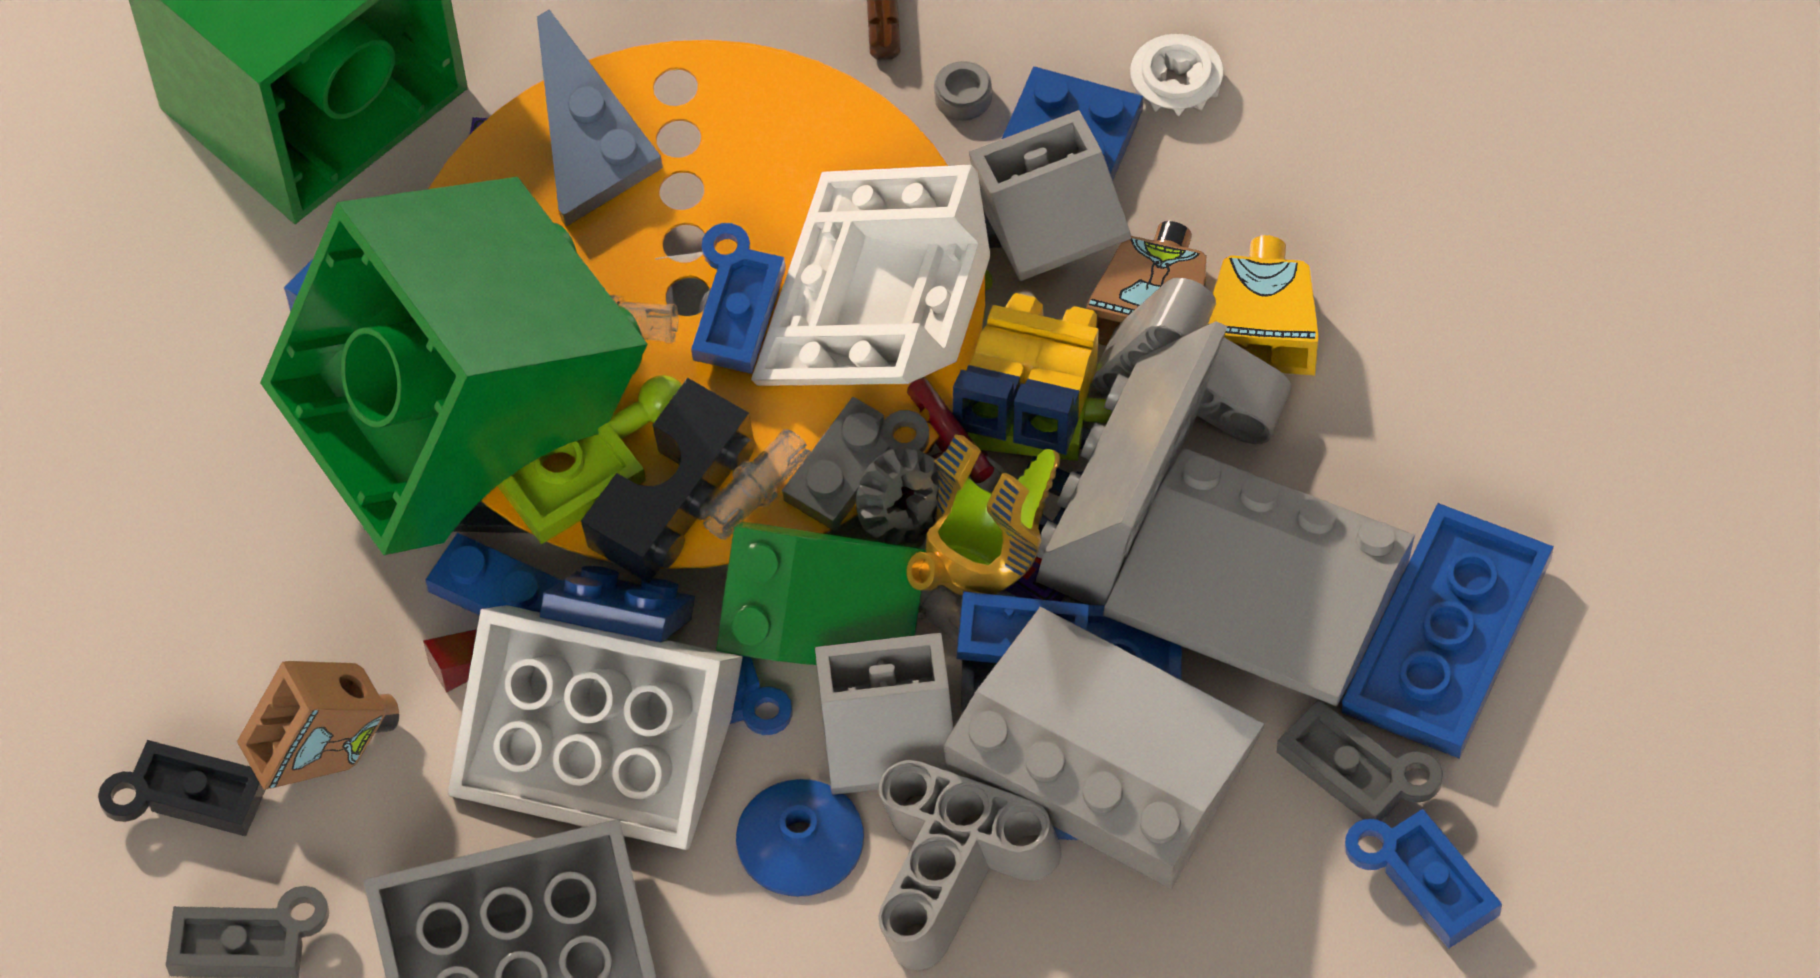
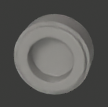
[934,61,992,120]

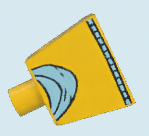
[1207,235,1318,376]

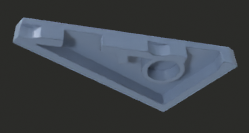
[537,10,663,226]

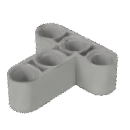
[1092,278,1291,444]
[878,760,1062,970]

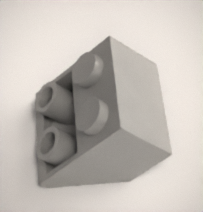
[969,110,1131,281]
[815,633,955,795]

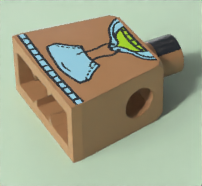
[1086,221,1207,346]
[237,661,399,790]

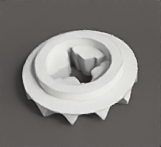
[1130,34,1223,117]

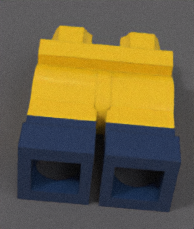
[953,293,1099,455]

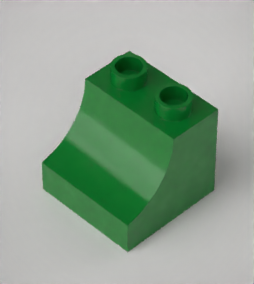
[129,0,468,225]
[260,177,648,555]

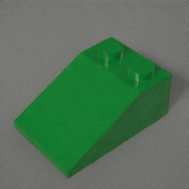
[716,521,927,665]

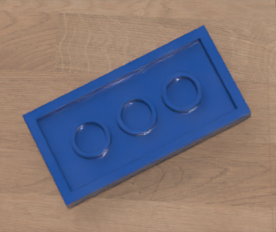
[1341,503,1554,759]

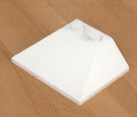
[751,165,990,386]

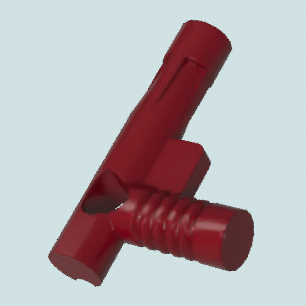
[907,377,994,484]

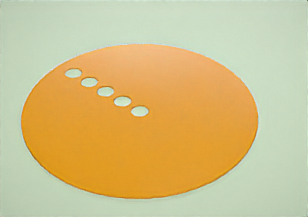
[428,40,985,569]

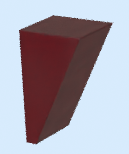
[423,629,477,693]

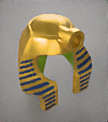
[907,435,1060,595]

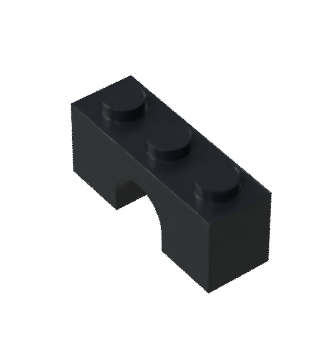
[581,378,755,583]

